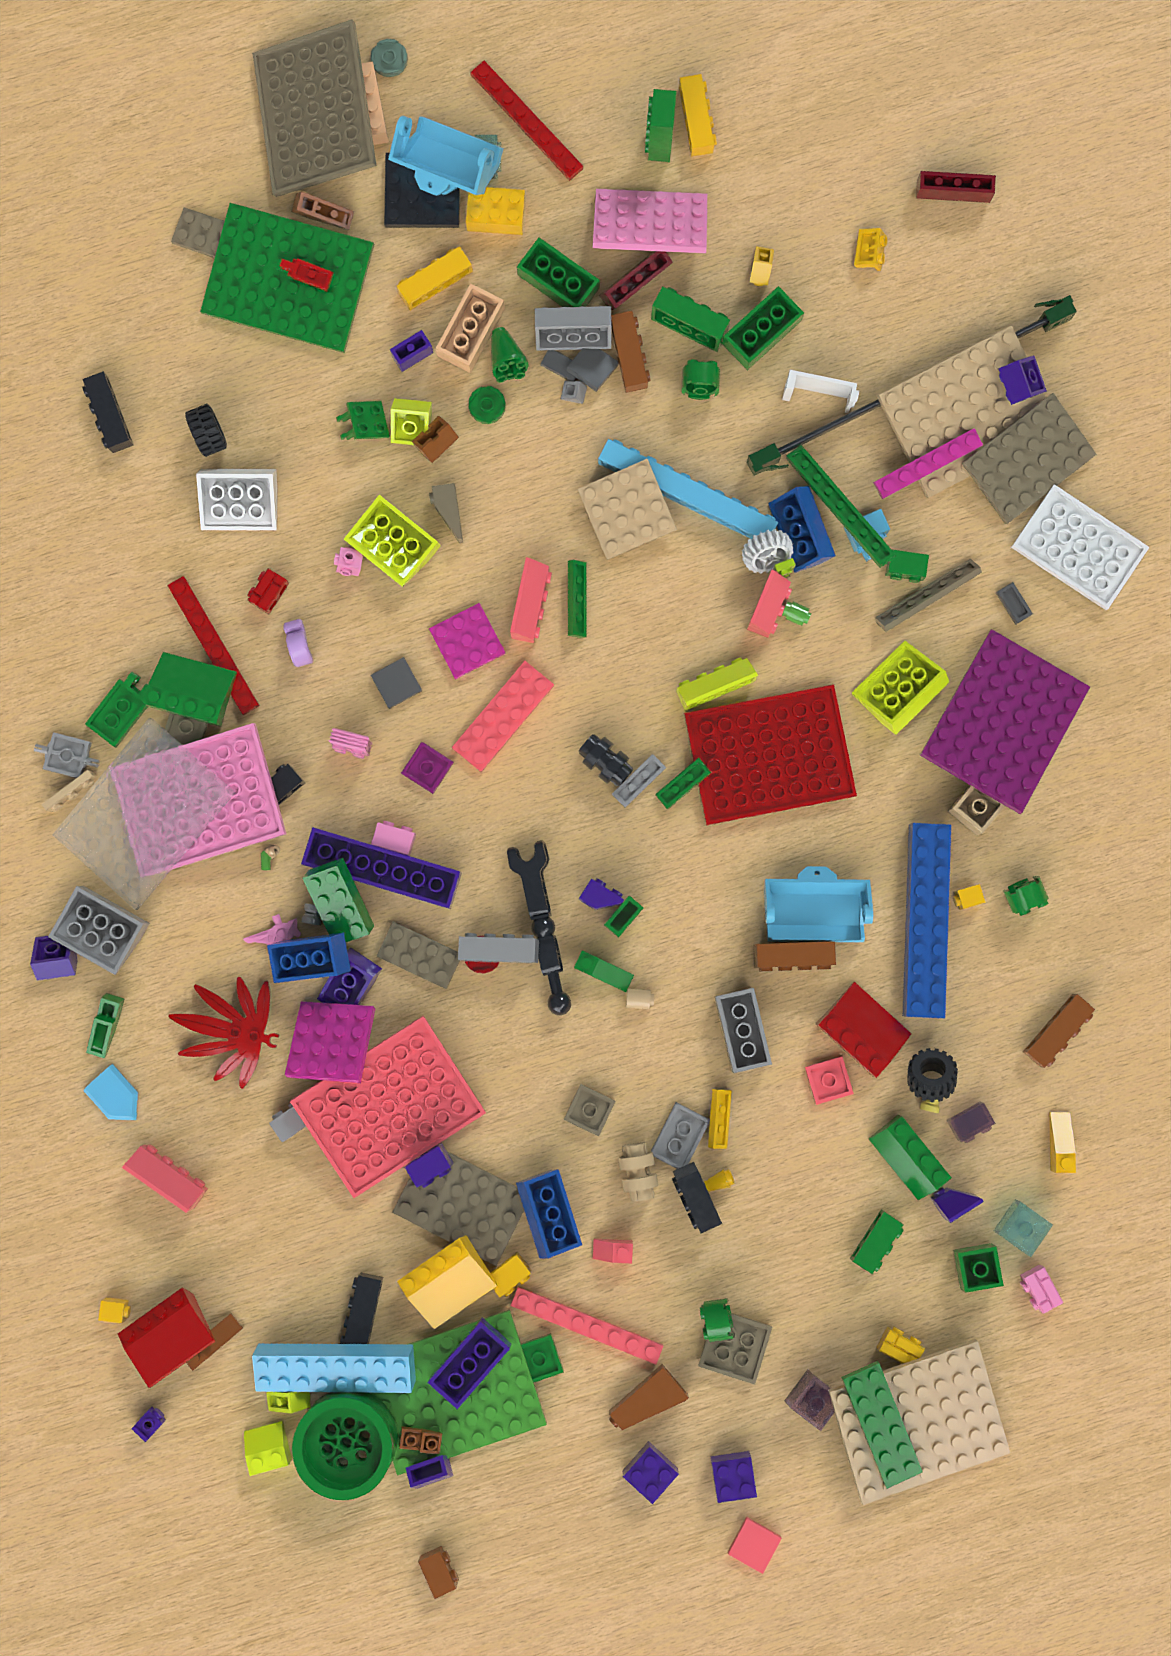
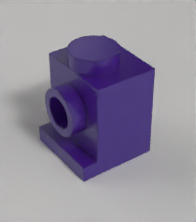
[131,1407,166,1442]

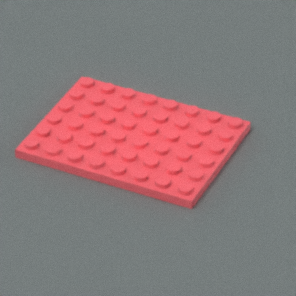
[290,1015,486,1198]

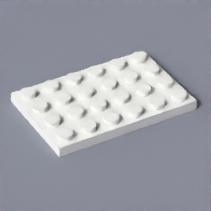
[1011,485,1149,610]

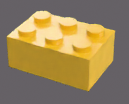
[466,187,526,235]

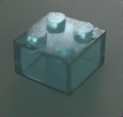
[994,1199,1053,1257]

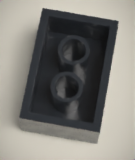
[672,1162,722,1234]

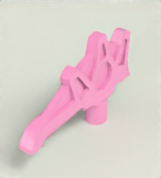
[244,914,301,945]

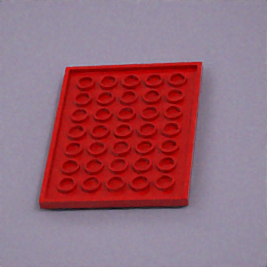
[684,684,857,826]

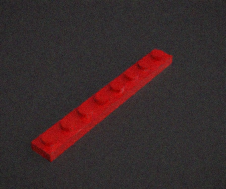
[470,60,583,181]
[167,576,260,715]

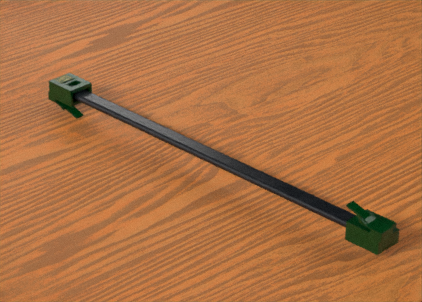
[746,295,1077,476]

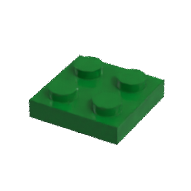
[521,1333,564,1383]

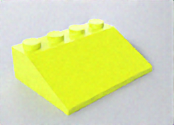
[344,495,441,587]
[852,641,949,735]

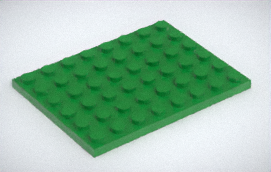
[200,203,375,353]

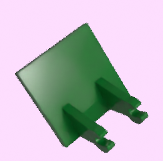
[336,401,390,440]

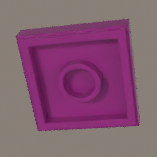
[401,742,454,794]

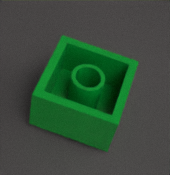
[953,1243,1004,1293]

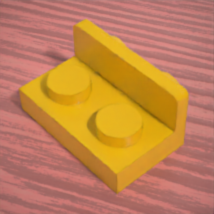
[854,228,887,271]

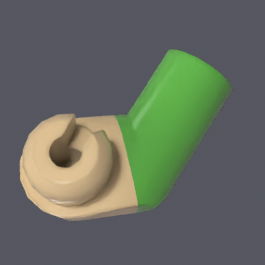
[261,844,280,871]

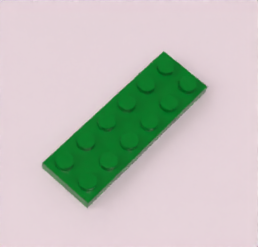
[841,1361,923,1489]

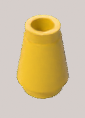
[704,1169,735,1192]

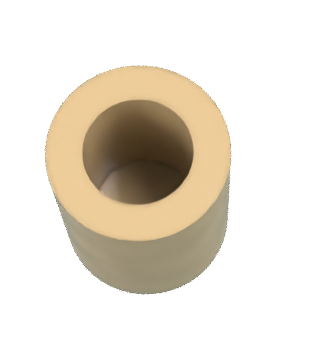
[626,989,654,1009]

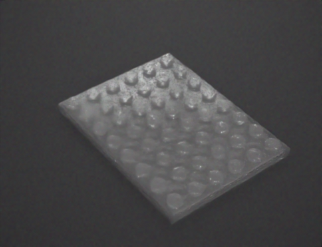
[52,718,235,910]

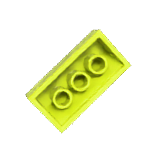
[676,657,758,711]

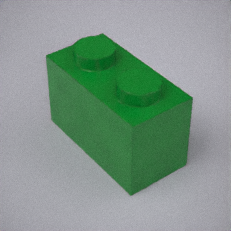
[885,549,929,583]
[604,895,644,938]

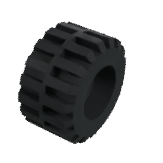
[185,403,227,457]
[907,1048,958,1102]

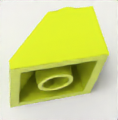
[391,398,432,445]
[244,1420,292,1476]

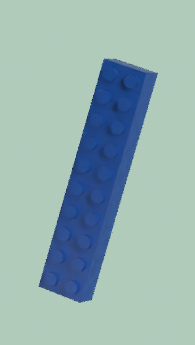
[902,823,951,1019]

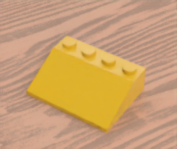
[397,1235,498,1329]

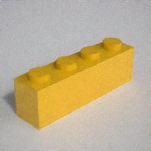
[679,74,717,157]
[396,246,473,311]

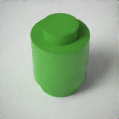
[782,602,812,626]

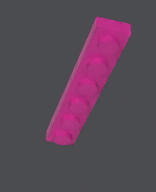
[873,428,983,499]

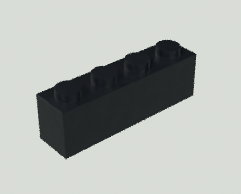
[82,371,134,453]
[271,764,305,805]
[340,1272,384,1344]

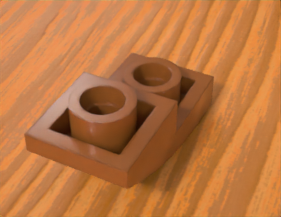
[398,1427,442,1454]

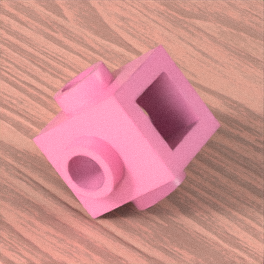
[334,547,363,576]

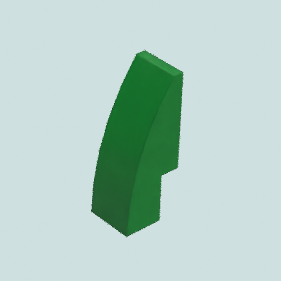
[86,993,125,1058]

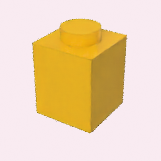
[953,884,986,910]
[98,1297,131,1323]

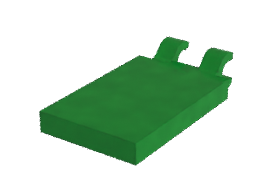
[85,672,148,748]

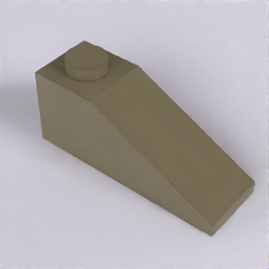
[429,483,463,543]

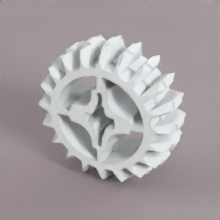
[742,529,793,574]

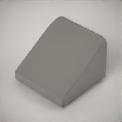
[561,381,587,404]

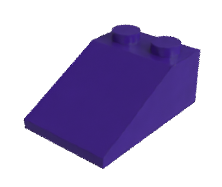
[317,948,382,1005]

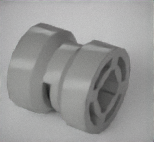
[302,903,321,926]

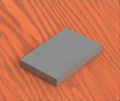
[650,1102,710,1169]

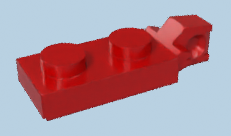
[280,258,334,292]

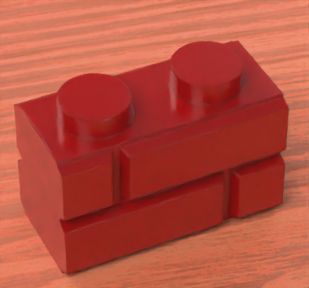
[247,568,289,615]

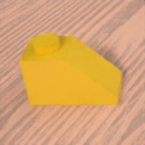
[750,246,774,286]

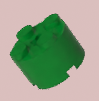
[682,359,720,400]
[1003,876,1049,916]
[700,1298,734,1342]

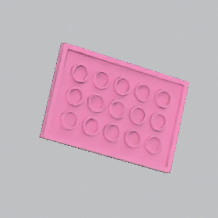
[593,189,707,253]

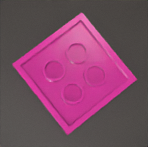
[429,603,506,680]

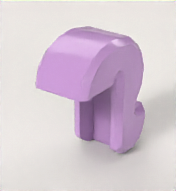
[283,619,313,667]

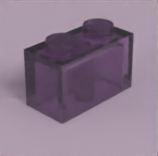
[946,1102,996,1143]

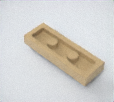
[41,770,97,812]

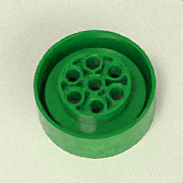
[292,1392,398,1500]

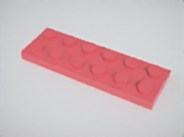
[452,661,554,772]

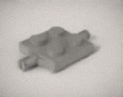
[34,732,100,778]

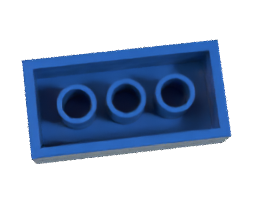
[267,933,351,983]
[516,1169,582,1259]

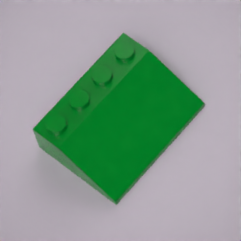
[142,652,237,727]

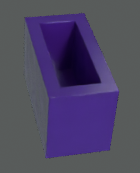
[406,1455,454,1489]

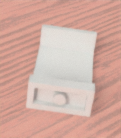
[782,370,859,413]

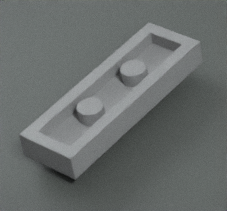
[612,754,666,808]

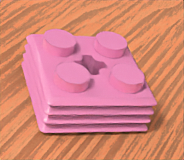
[329,728,372,759]

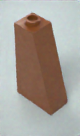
[609,1364,689,1430]

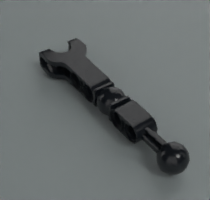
[507,840,571,1016]

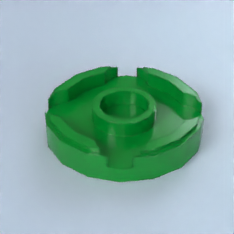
[468,386,506,424]

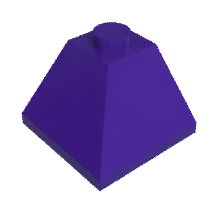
[931,1187,984,1223]

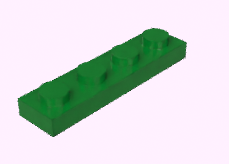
[568,560,587,638]

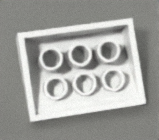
[196,469,277,530]

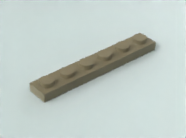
[875,559,982,632]

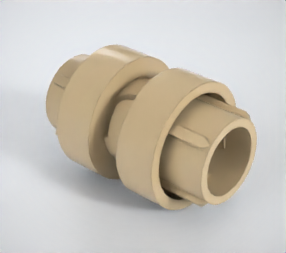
[618,1142,658,1201]

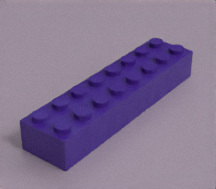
[301,827,462,909]

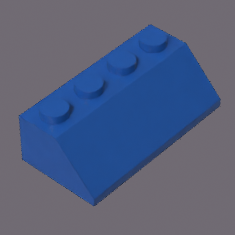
[768,486,836,573]

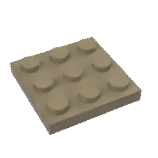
[698,1313,772,1385]

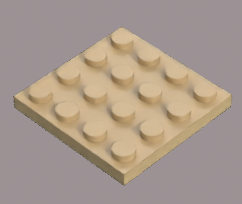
[578,459,677,560]

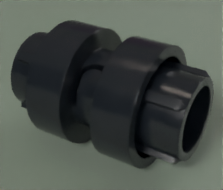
[579,734,634,786]

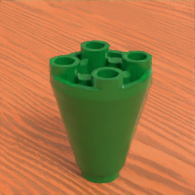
[491,327,529,383]

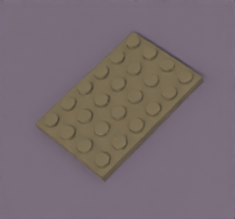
[962,393,1097,524]
[392,1146,524,1266]

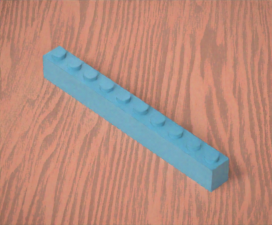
[598,439,778,539]

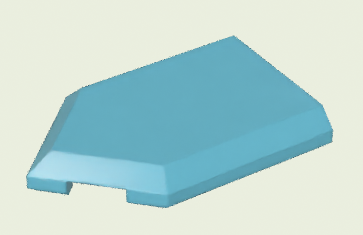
[83,1064,138,1120]

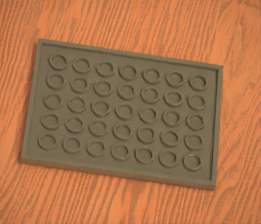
[252,19,377,197]

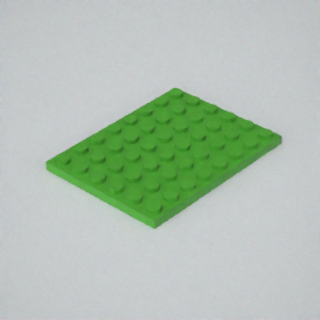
[371,1310,547,1476]

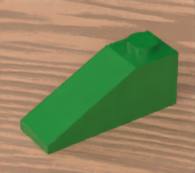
[574,950,634,992]

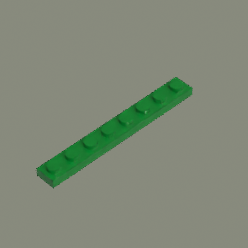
[786,445,896,568]

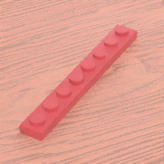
[511,1286,663,1365]

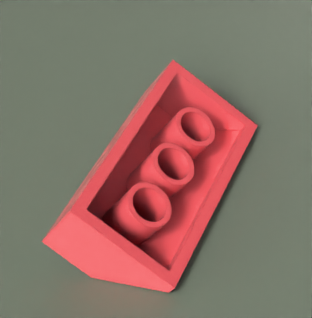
[510,557,552,643]
[122,1144,208,1213]

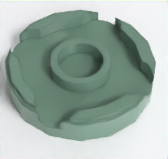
[371,39,408,77]

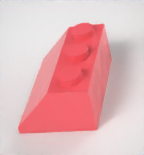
[747,570,792,638]

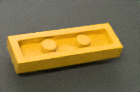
[708,1089,732,1149]

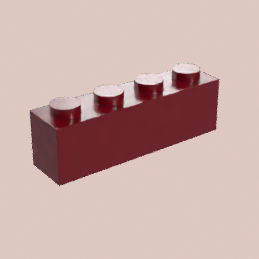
[916,171,996,203]
[599,251,673,310]

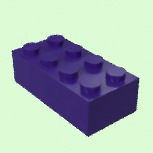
[427,1317,511,1409]

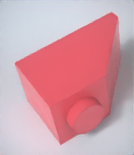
[593,1239,633,1264]

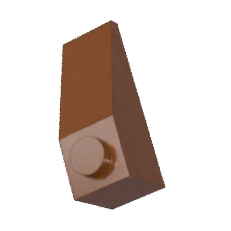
[291,191,354,230]
[186,1313,243,1371]

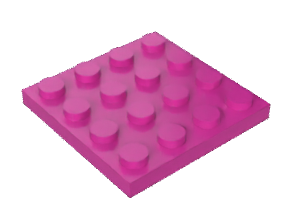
[285,1001,375,1083]

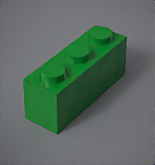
[850,1209,904,1274]

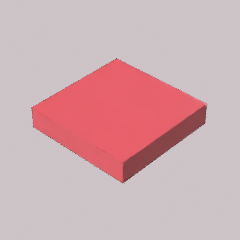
[805,1056,854,1105]
[728,1517,782,1574]

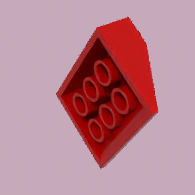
[816,982,912,1078]
[117,1287,215,1388]

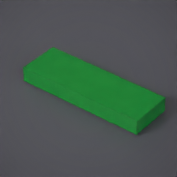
[655,758,712,809]

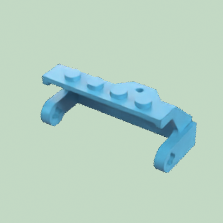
[388,116,504,196]
[764,866,873,942]

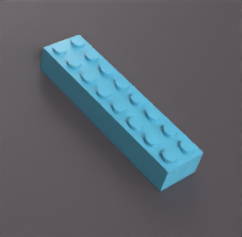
[252,1343,416,1393]

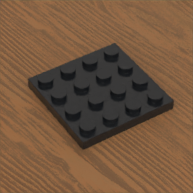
[384,153,460,228]

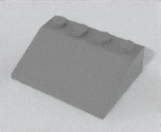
[48,886,150,975]

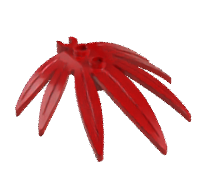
[168,977,280,1089]

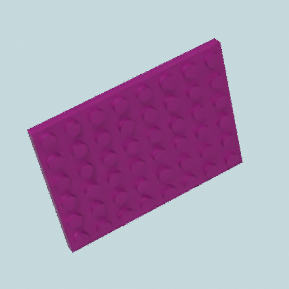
[920,629,1090,814]

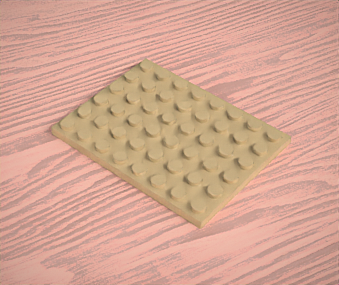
[877,326,1046,498]
[828,1339,1010,1505]

